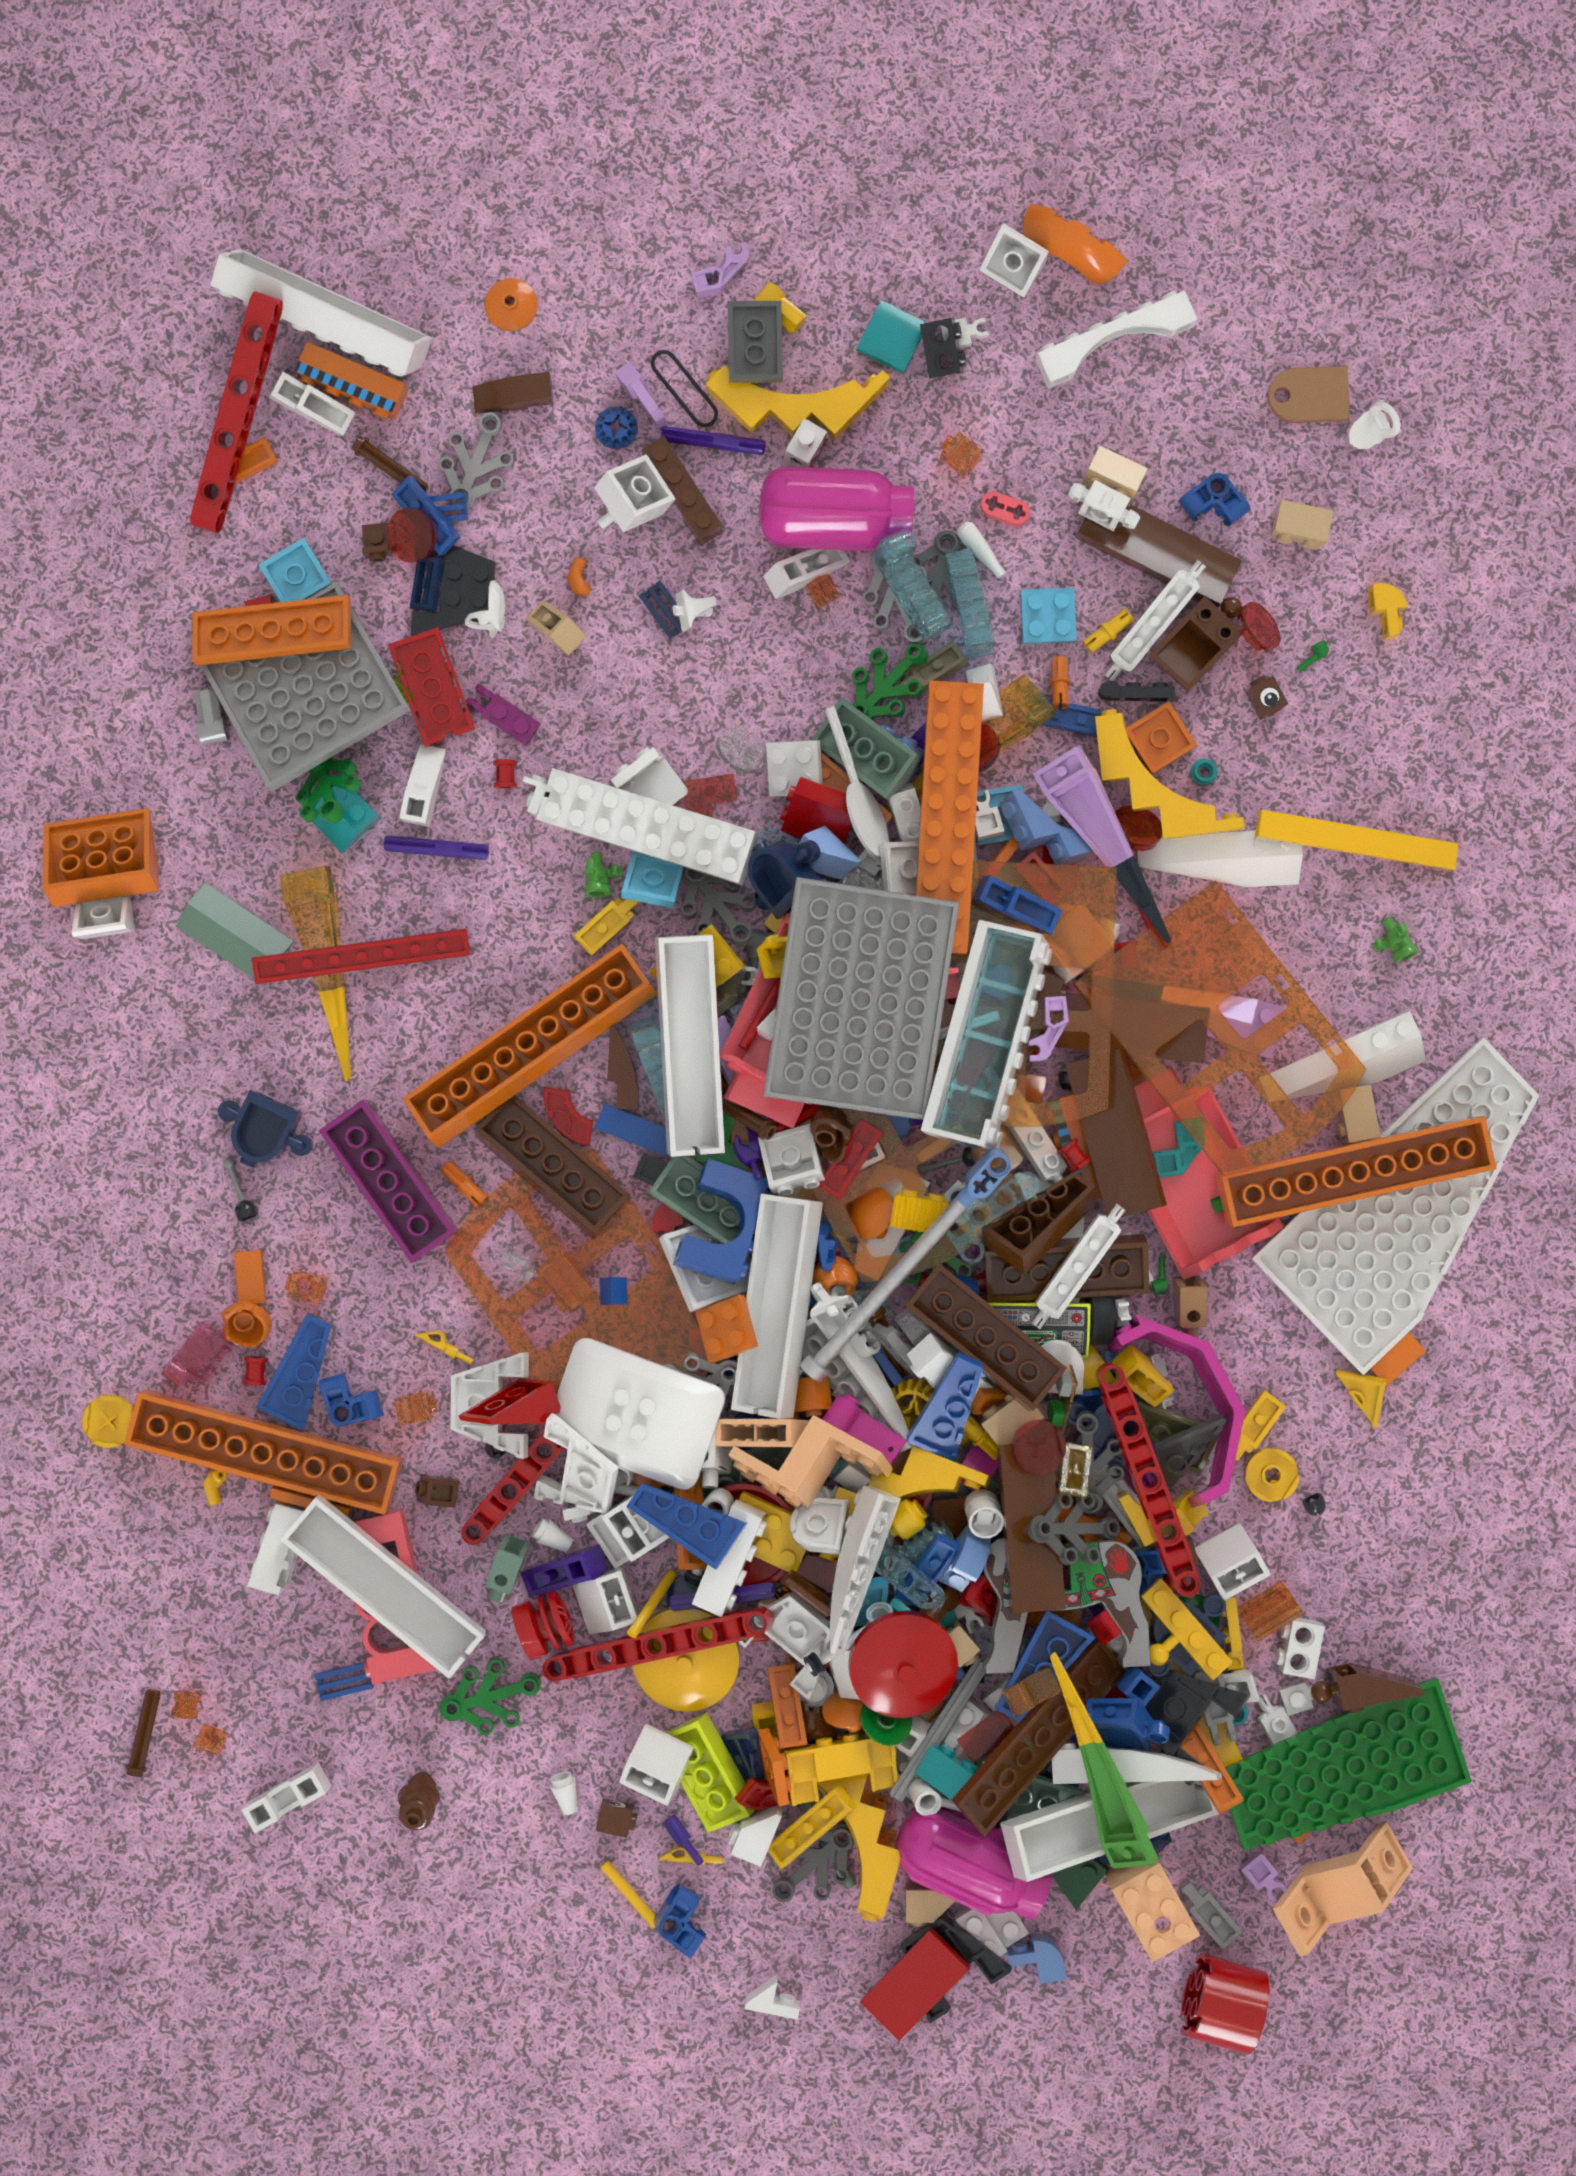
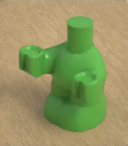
[585,852,622,898]
[1372,917,1419,964]

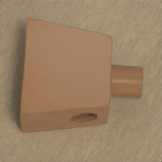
[1172,1275,1207,1338]

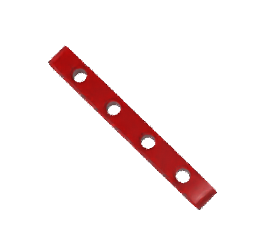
[190,291,283,534]
[1096,1363,1201,1597]
[461,1429,564,1545]
[542,1607,774,1682]

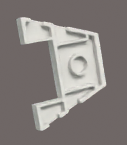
[450,1352,529,1459]
[534,1413,618,1514]
[739,1592,830,1700]

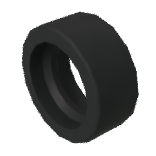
[1086,1296,1115,1345]

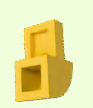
[1367,583,1408,640]

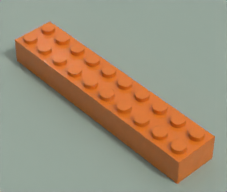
[915,680,984,958]
[402,944,658,1148]
[1215,1116,1497,1227]
[124,1389,404,1515]

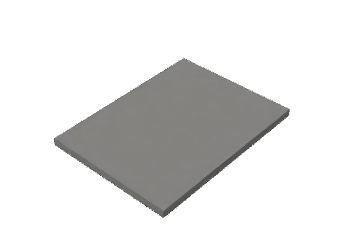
[763,877,959,1120]

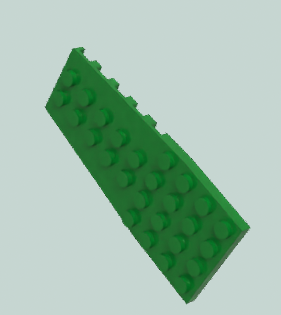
[1225,1677,1472,1851]

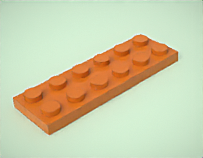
[192,595,352,666]

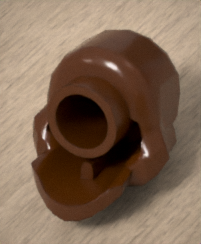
[810,1106,851,1163]
[800,1700,838,1744]
[398,1771,440,1830]

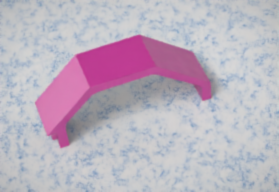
[1107,1315,1246,1508]

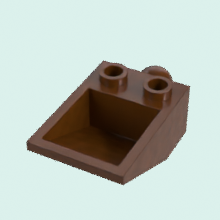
[1149,596,1244,692]
[1310,1663,1424,1713]

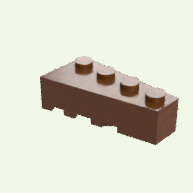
[982,1172,1097,1275]

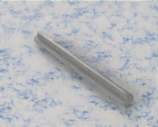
[890,1658,986,1802]

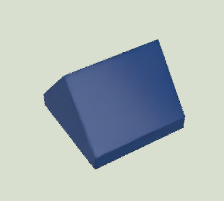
[600,1277,628,1305]

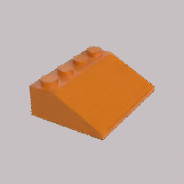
[43,808,159,907]

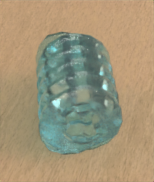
[893,1519,954,1570]

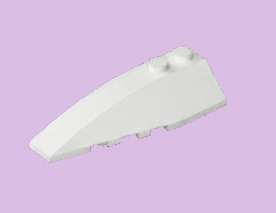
[1136,830,1303,887]
[1258,1011,1426,1103]
[801,1312,913,1453]
[830,1485,901,1655]
[1052,1743,1222,1784]

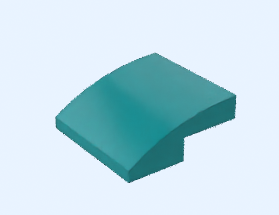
[856,300,927,374]

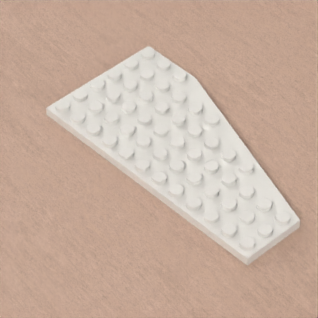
[1251,1038,1539,1375]

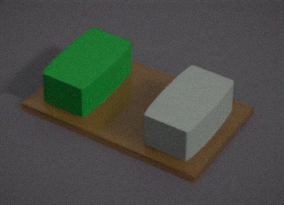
[1047,1364,1078,1434]

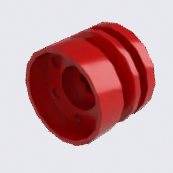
[511,1590,575,1661]

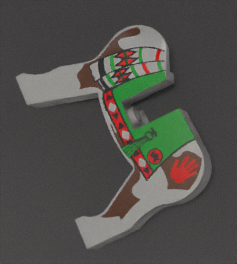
[983,1537,1150,1674]

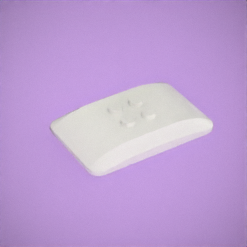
[556,1338,725,1490]

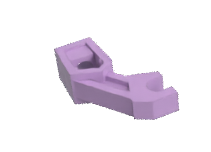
[691,242,749,298]
[614,362,668,430]
[1028,996,1069,1062]

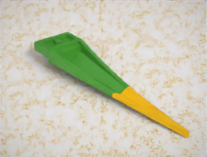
[1050,1652,1159,1869]

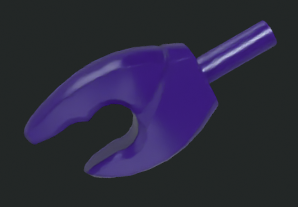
[733,1127,762,1180]

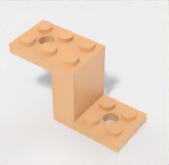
[728,1415,893,1509]
[1272,1821,1413,1957]
[1097,1854,1200,1963]

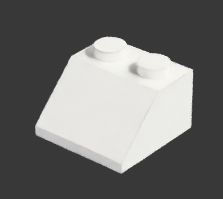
[728,1805,782,1867]

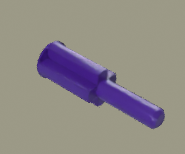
[662,1814,704,1866]

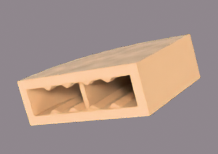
[715,1419,810,1448]

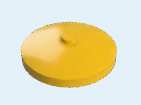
[633,1606,740,1712]

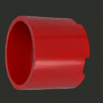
[1180,1953,1270,2055]

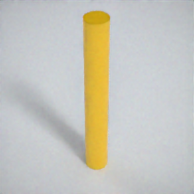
[627,1570,677,1638]
[600,1860,655,1929]

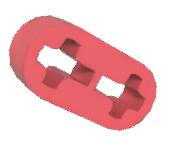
[980,491,1030,527]

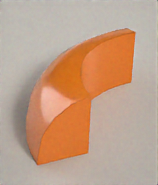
[1023,204,1128,284]

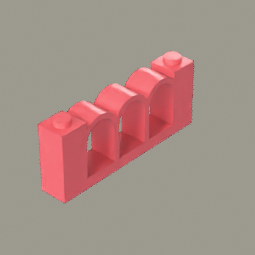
[352,1508,436,1684]

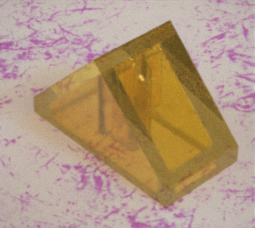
[1057,1442,1092,1498]

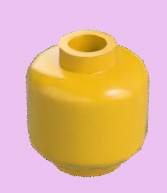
[889,1498,927,1540]

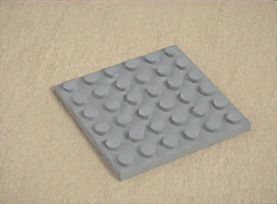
[200,581,411,792]

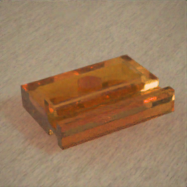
[1237,1580,1304,1642]

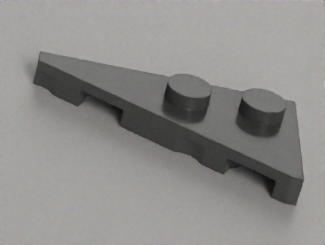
[1151,1413,1228,1493]

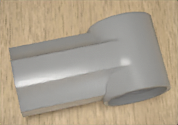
[194,689,229,745]

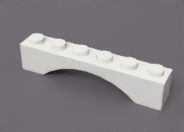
[1036,290,1198,389]

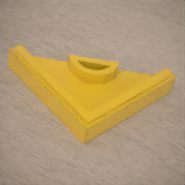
[1336,1369,1387,1428]

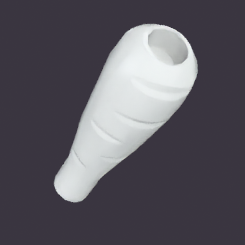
[957,522,1006,579]

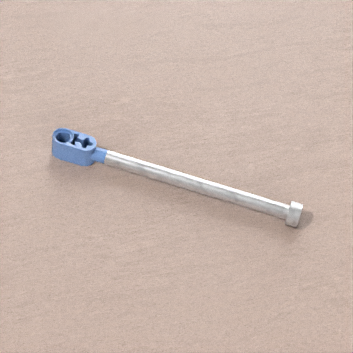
[800,1147,1011,1382]

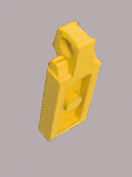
[573,898,641,956]
[1235,1390,1286,1461]
[1221,1595,1244,1670]

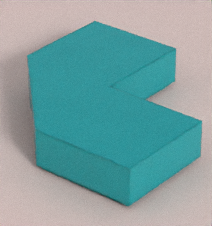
[1153,1118,1205,1178]

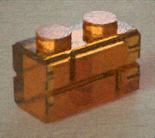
[535,1250,597,1313]

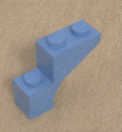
[999,790,1094,868]

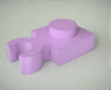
[1239,1850,1287,1902]

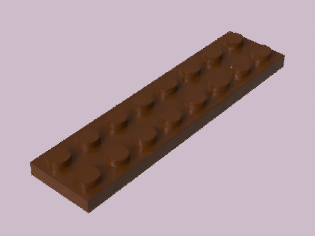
[952,1635,1126,1836]

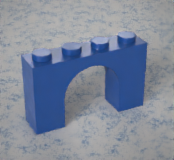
[673,1158,771,1285]

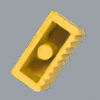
[890,1188,950,1236]

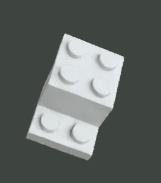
[586,1495,670,1569]

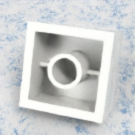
[594,454,676,533]

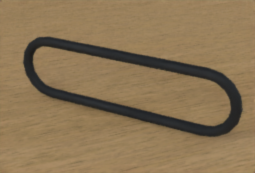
[651,350,718,427]

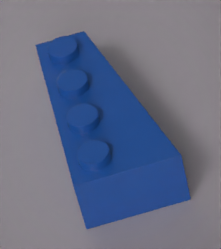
[995,1611,1096,1723]

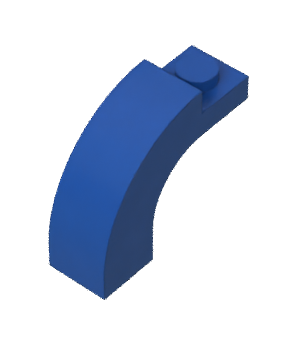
[1115,1667,1160,1707]

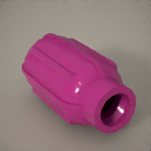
[759,466,914,551]
[895,1807,1053,1920]

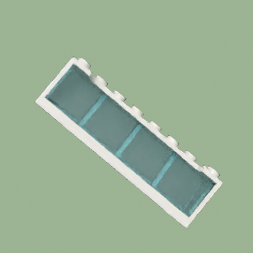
[921,920,1052,1152]

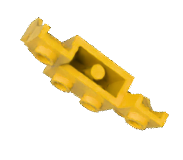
[784,1733,898,1806]

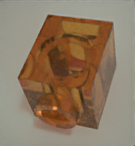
[941,432,983,479]
[285,1270,329,1304]
[394,1391,437,1426]

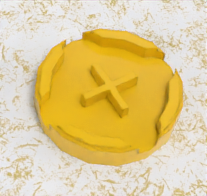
[82,1394,134,1448]

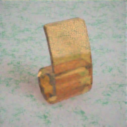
[1002,1668,1061,1717]

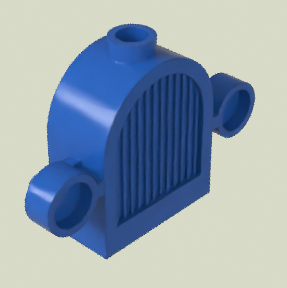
[1071,1698,1170,1751]

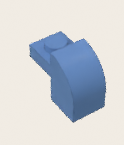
[938,1524,991,1592]
[1006,1933,1067,1984]

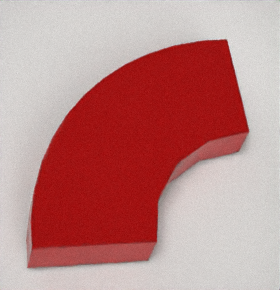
[543,1087,594,1147]
[734,1770,791,1810]

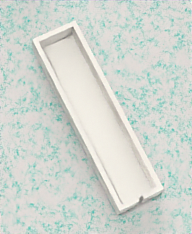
[211,249,432,376]
[536,768,759,886]
[655,934,725,1157]
[731,1194,823,1419]
[280,1494,486,1679]
[1000,1781,1219,1882]

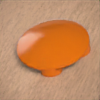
[850,1187,894,1240]
[822,1691,863,1732]

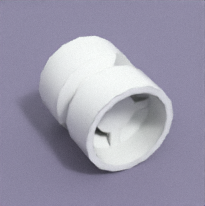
[964,1489,1004,1539]

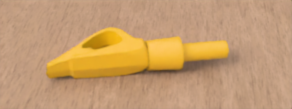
[414,1330,474,1365]
[658,1845,723,1865]

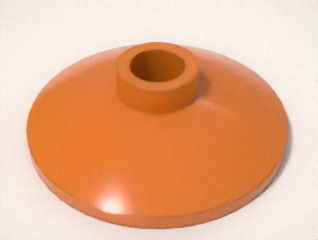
[485,278,538,331]

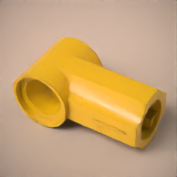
[753,282,807,335]

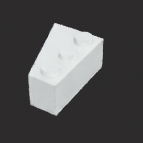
[247,1502,305,1596]

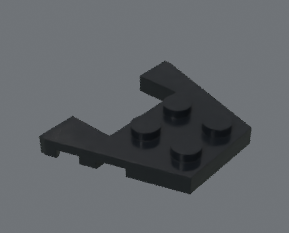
[411,532,496,636]
[1145,1670,1250,1786]
[901,1914,1012,2023]

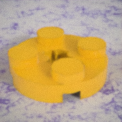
[1244,1447,1299,1502]

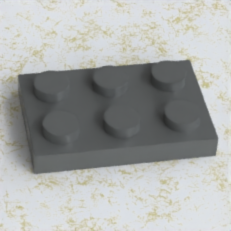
[727,301,783,383]

